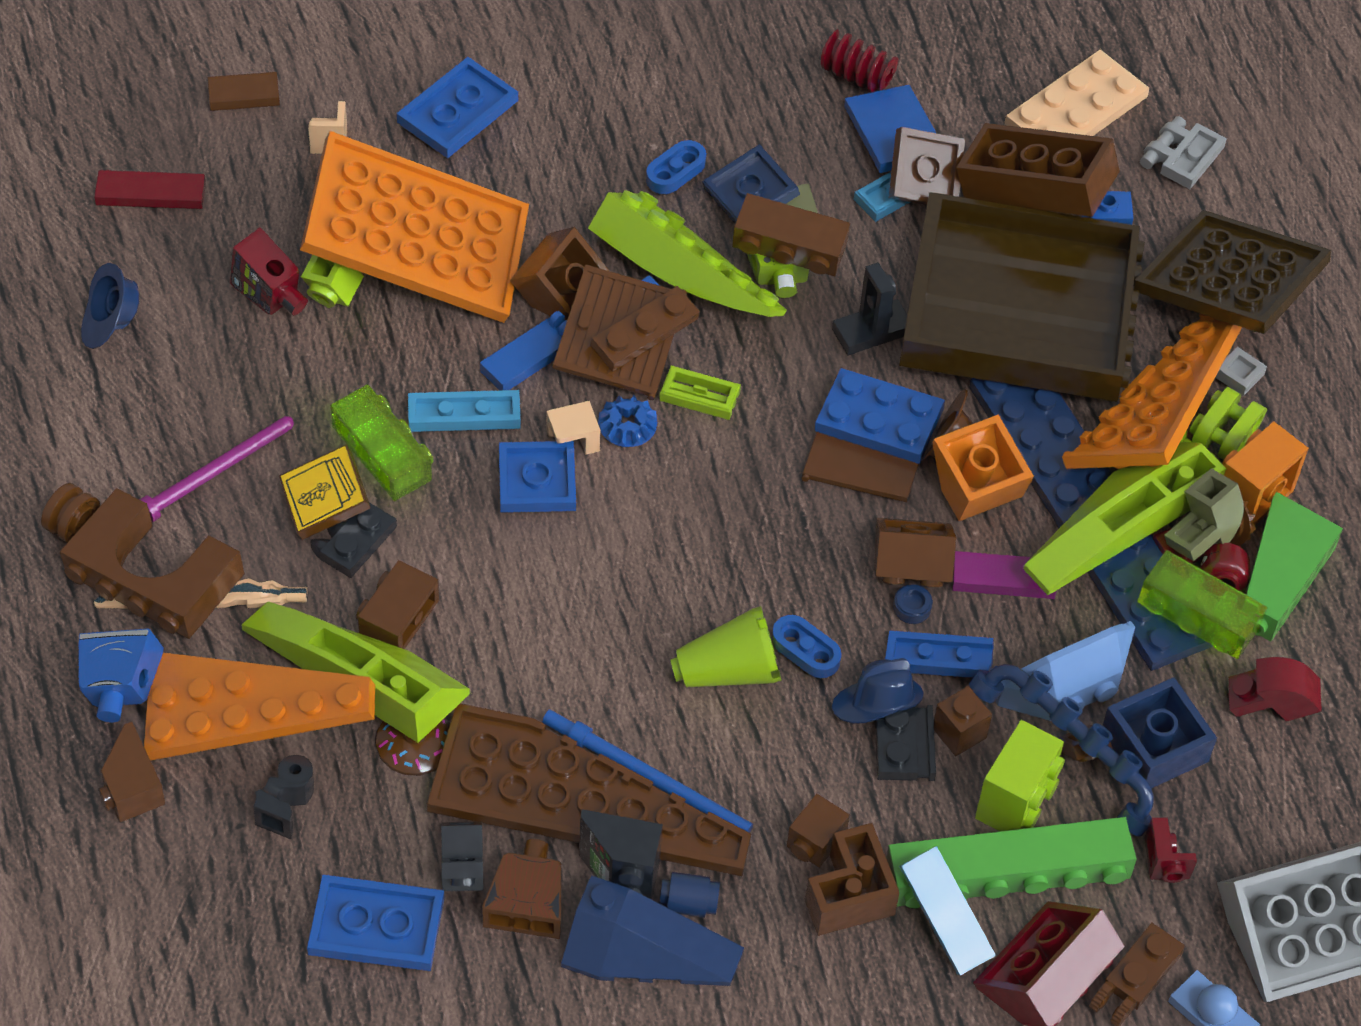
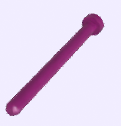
[139,416,294,523]

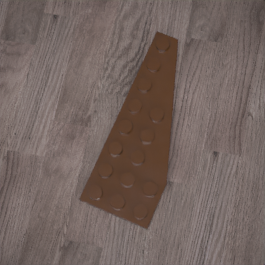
[427,703,751,876]

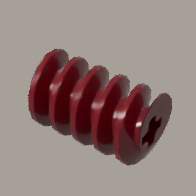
[821,29,899,93]

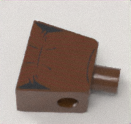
[482,839,561,939]

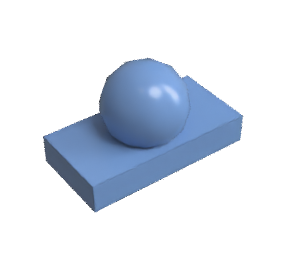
[1168,970,1260,1026]

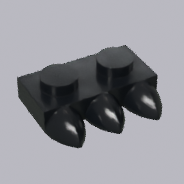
[310,502,397,578]

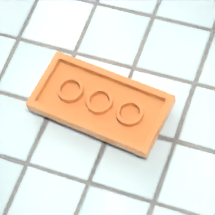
[1004,50,1149,136]

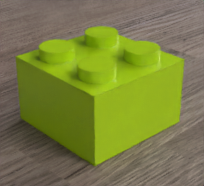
[975,720,1065,832]

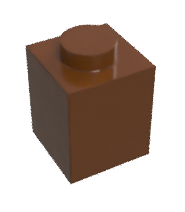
[934,686,992,757]
[786,794,850,868]

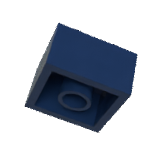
[1102,677,1217,788]

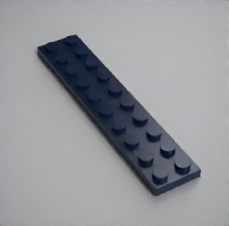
[969,378,1220,671]

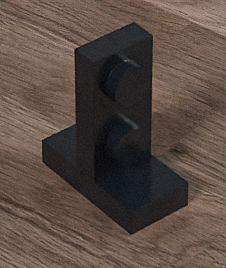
[832,262,908,356]

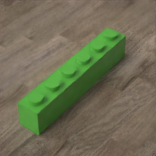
[886,817,1137,908]

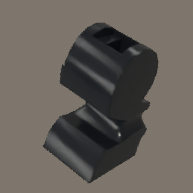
[253,754,314,839]

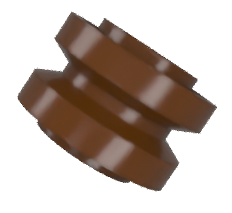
[41,483,100,543]

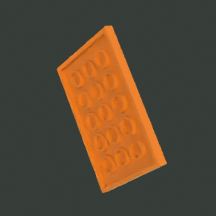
[300,131,529,323]

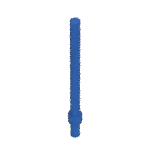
[542,709,753,833]

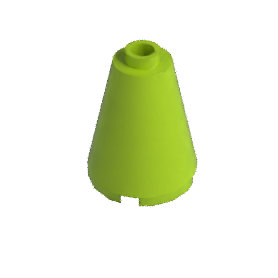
[670,606,782,687]

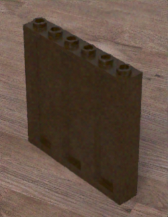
[899,192,1145,402]

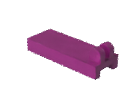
[952,551,1057,599]

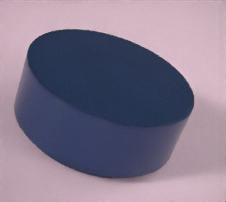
[893,585,933,624]

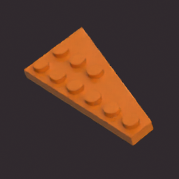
[144,653,375,761]

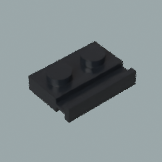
[875,705,936,781]

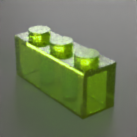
[330,384,433,501]
[1137,550,1268,659]

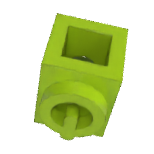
[301,255,364,308]

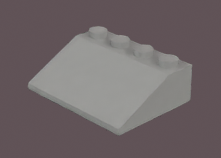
[1217,842,1361,1002]

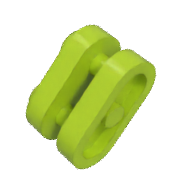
[1189,387,1267,460]

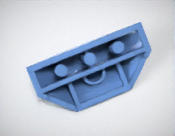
[995,621,1135,721]

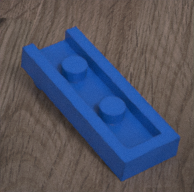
[480,311,567,391]
[885,630,994,678]

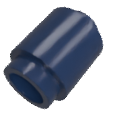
[659,872,720,918]

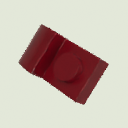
[1229,657,1322,721]

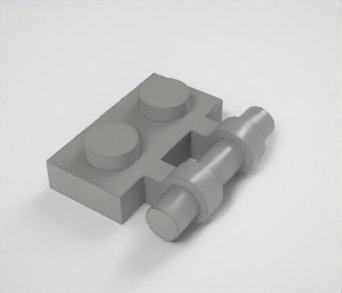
[1140,116,1227,189]

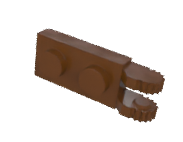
[1089,922,1186,1026]

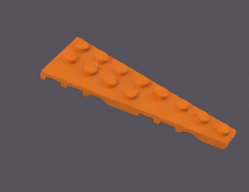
[1062,313,1242,469]

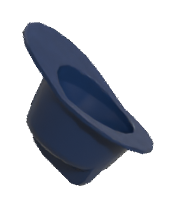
[81,263,139,349]
[832,658,924,723]

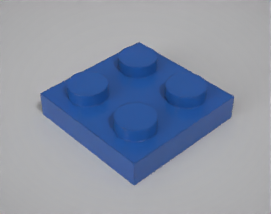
[499,441,576,512]

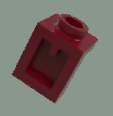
[1144,817,1197,883]

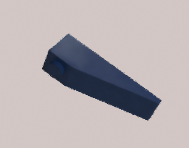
[561,875,744,986]

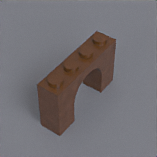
[60,488,245,639]

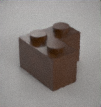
[805,823,900,936]

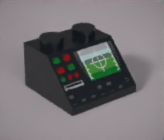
[579,809,663,900]

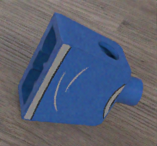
[79,629,164,723]

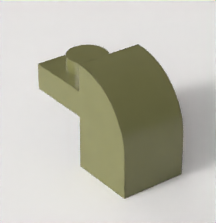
[1164,468,1244,561]

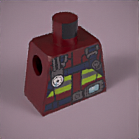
[230,227,308,316]

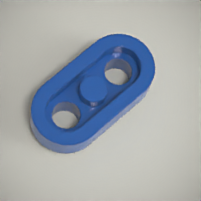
[646,140,706,194]
[772,615,841,678]

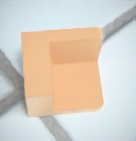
[308,101,347,154]
[546,401,600,455]

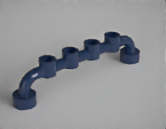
[969,664,1154,836]

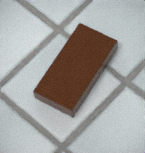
[208,72,280,111]

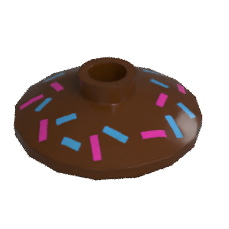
[376,718,450,776]

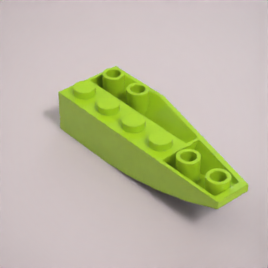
[588,190,787,317]
[1023,442,1226,595]
[241,602,470,743]

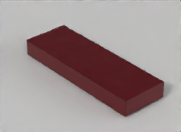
[94,170,206,209]

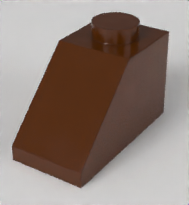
[98,722,165,822]

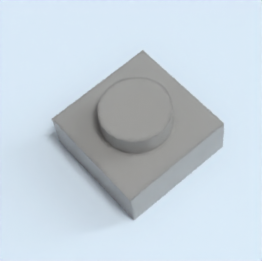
[1215,347,1267,396]

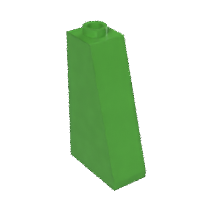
[1238,492,1343,642]

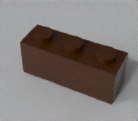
[732,193,850,277]

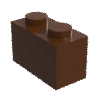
[356,560,439,649]

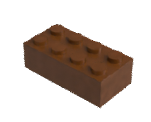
[956,123,1120,217]

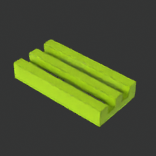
[659,365,741,420]

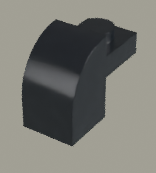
[441,821,484,892]

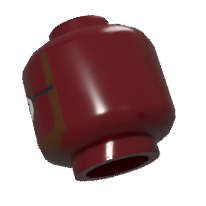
[1200,543,1250,599]

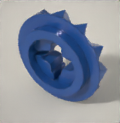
[598,395,657,447]

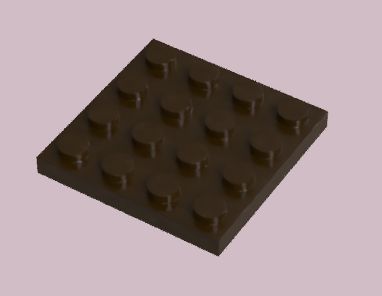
[1134,210,1331,334]

